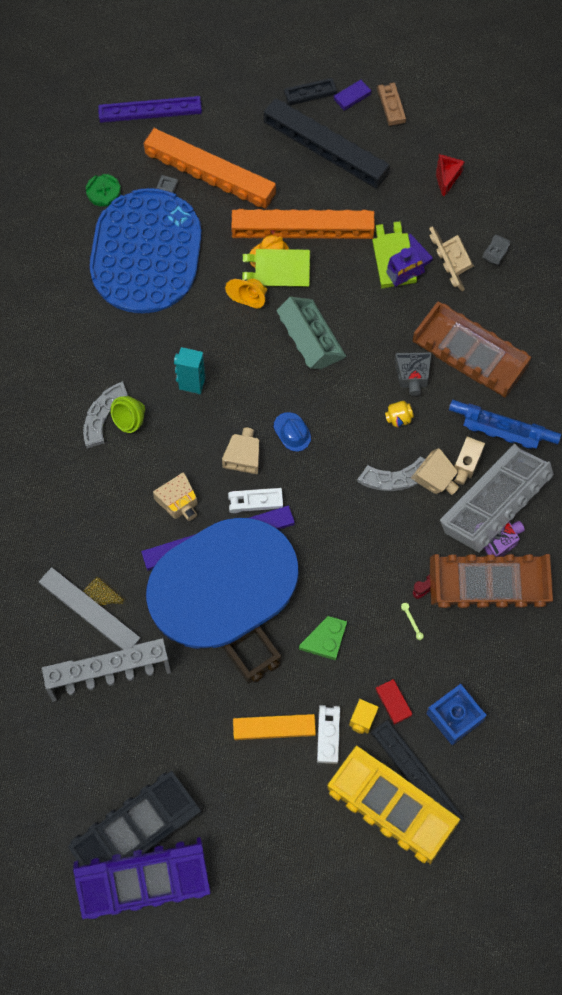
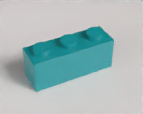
[174,347,205,394]

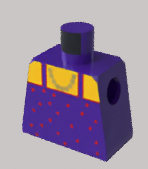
[386,247,425,287]

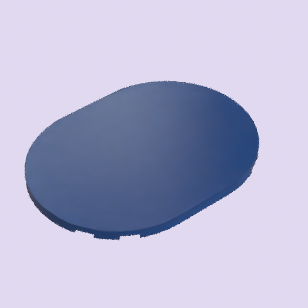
[90,188,201,313]
[146,518,298,649]

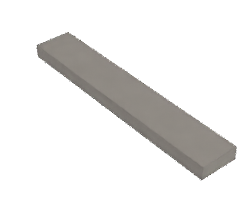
[39,567,141,650]

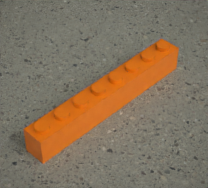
[144,128,276,209]
[232,209,374,239]

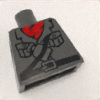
[394,353,431,396]

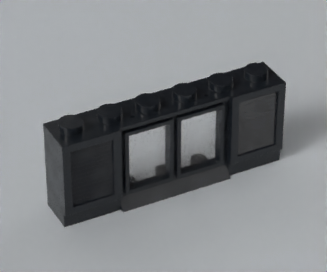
[68,771,202,879]

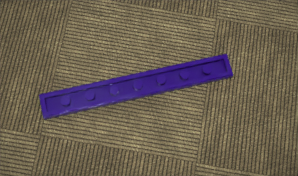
[141,506,295,571]

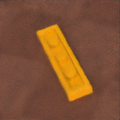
[233,714,316,740]

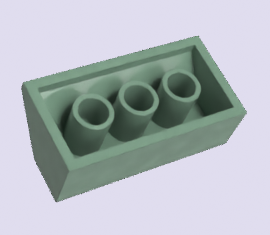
[276,297,346,369]

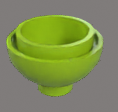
[111,396,145,433]

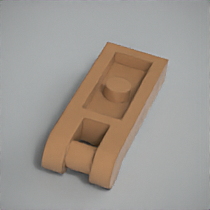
[377,83,406,126]

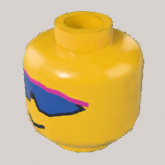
[385,401,414,428]

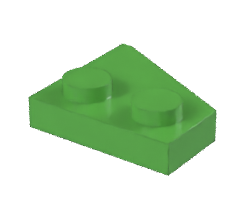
[299,616,347,660]

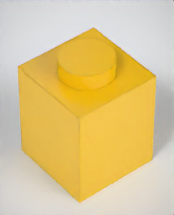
[349,699,378,734]

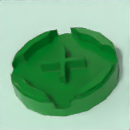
[86,174,121,206]

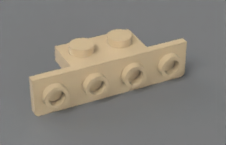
[429,226,474,291]

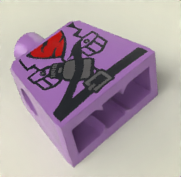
[475,521,525,557]

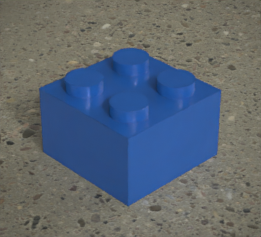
[427,684,487,745]

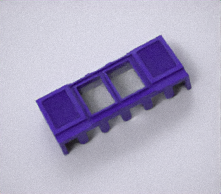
[73,837,210,919]

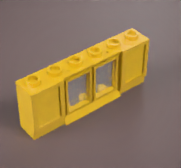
[327,746,460,864]

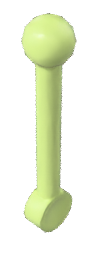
[401,603,424,640]

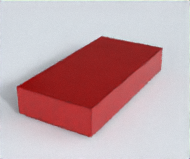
[375,679,413,725]

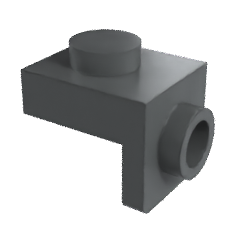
[482,234,511,265]

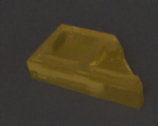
[83,577,124,605]

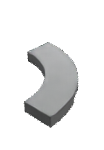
[83,382,128,448]
[357,456,425,491]

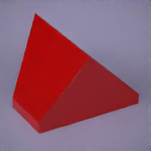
[436,154,464,196]

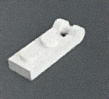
[228,488,283,513]
[317,705,340,764]

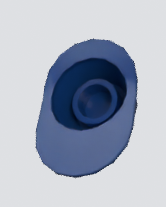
[274,412,311,452]

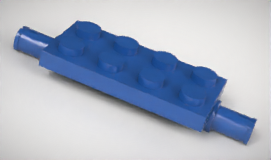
[449,399,561,449]

